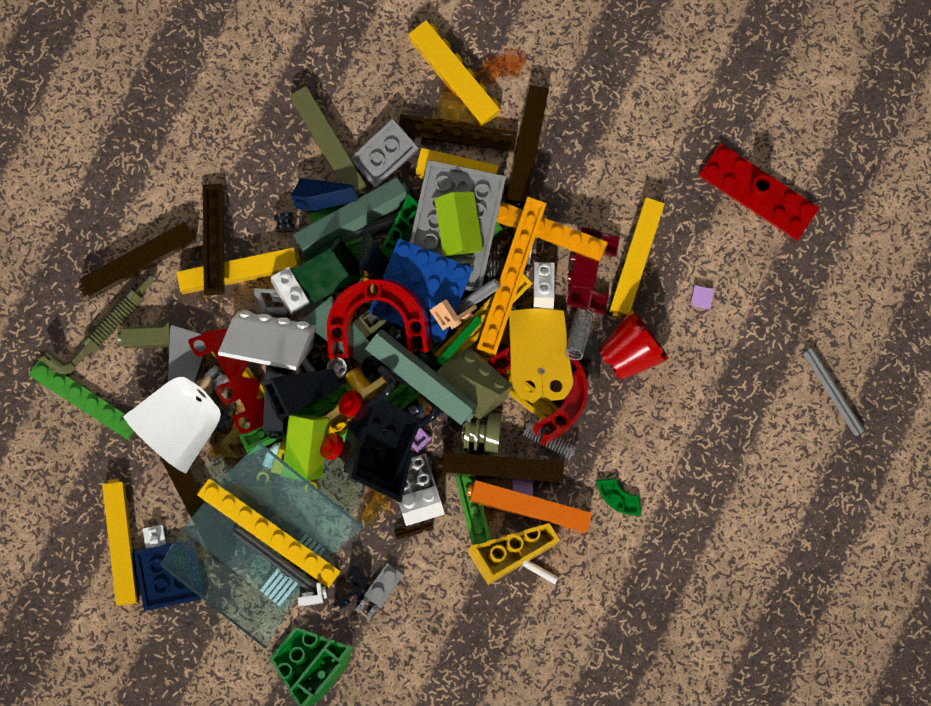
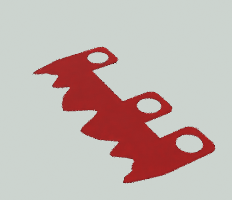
[188,329,264,434]

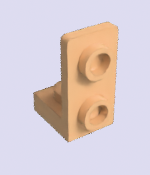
[430,299,477,330]

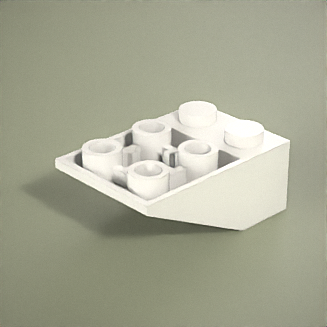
[399,453,444,526]

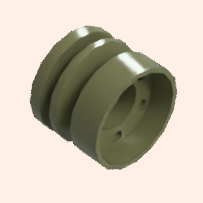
[461,411,502,454]

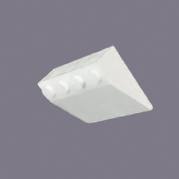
[218,310,315,370]

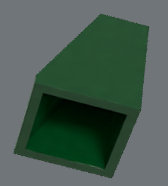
[292,235,359,303]

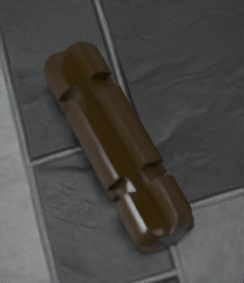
[394,519,434,540]

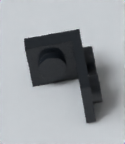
[215,408,234,433]
[332,565,369,609]

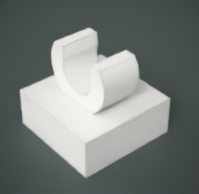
[143,525,166,548]

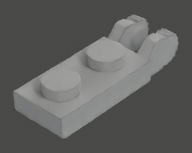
[356,563,404,620]

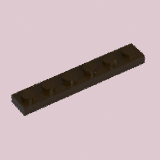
[399,114,517,153]
[203,183,225,296]

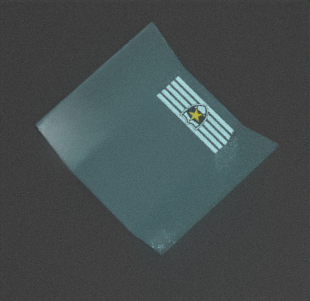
[160,442,364,649]

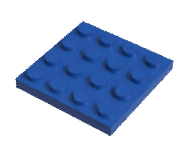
[369,238,474,343]

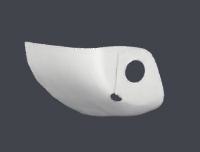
[123,377,221,474]

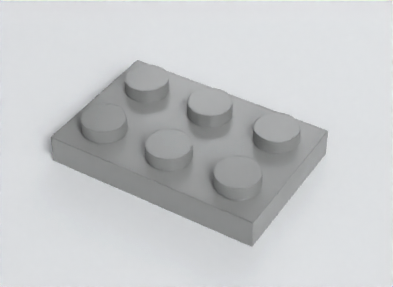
[350,119,420,188]

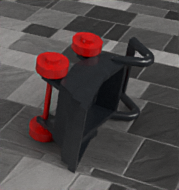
[320,366,440,503]

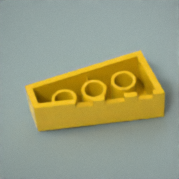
[467,523,560,585]

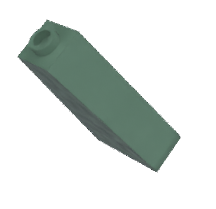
[301,296,372,366]

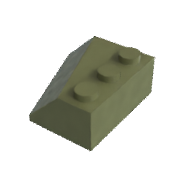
[437,347,513,419]

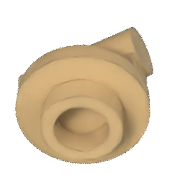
[195,375,213,398]

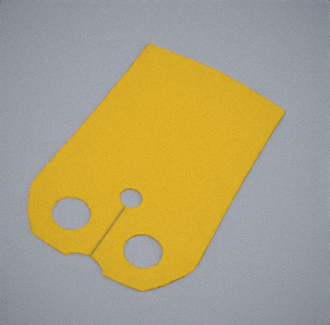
[509,308,573,401]

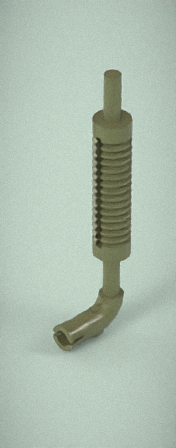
[38,275,155,374]

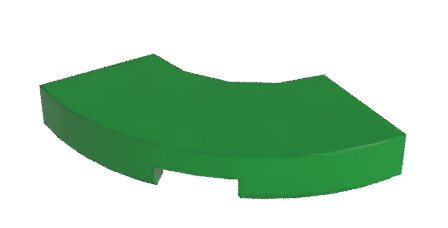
[596,478,641,516]

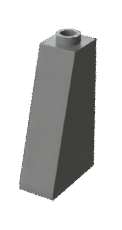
[168,325,206,383]

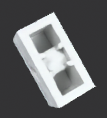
[533,262,554,309]
[271,267,309,315]

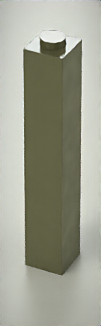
[289,86,367,198]

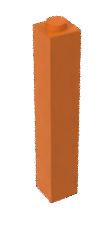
[466,480,592,533]

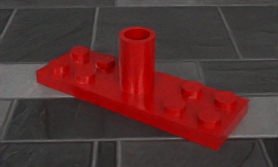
[699,143,820,241]

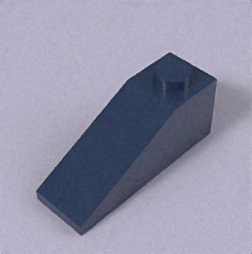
[291,178,358,211]

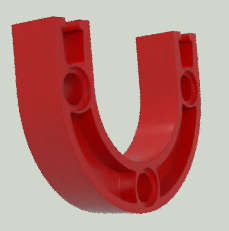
[326,278,432,359]
[488,346,588,446]

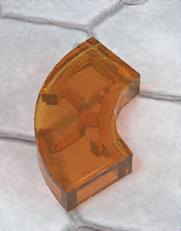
[474,55,527,85]

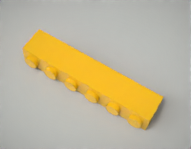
[408,20,501,127]

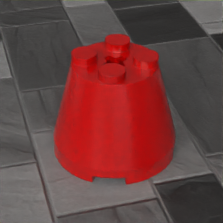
[599,310,669,380]

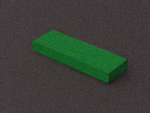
[435,316,482,366]

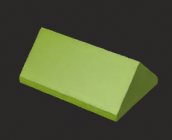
[434,192,483,257]
[282,415,329,481]

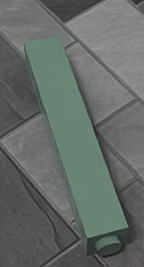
[293,177,409,258]
[365,329,477,425]

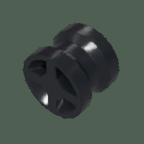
[274,212,295,233]

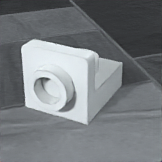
[298,582,327,606]

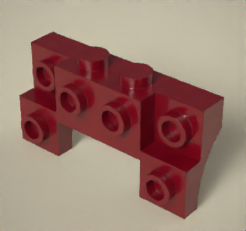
[566,227,620,315]

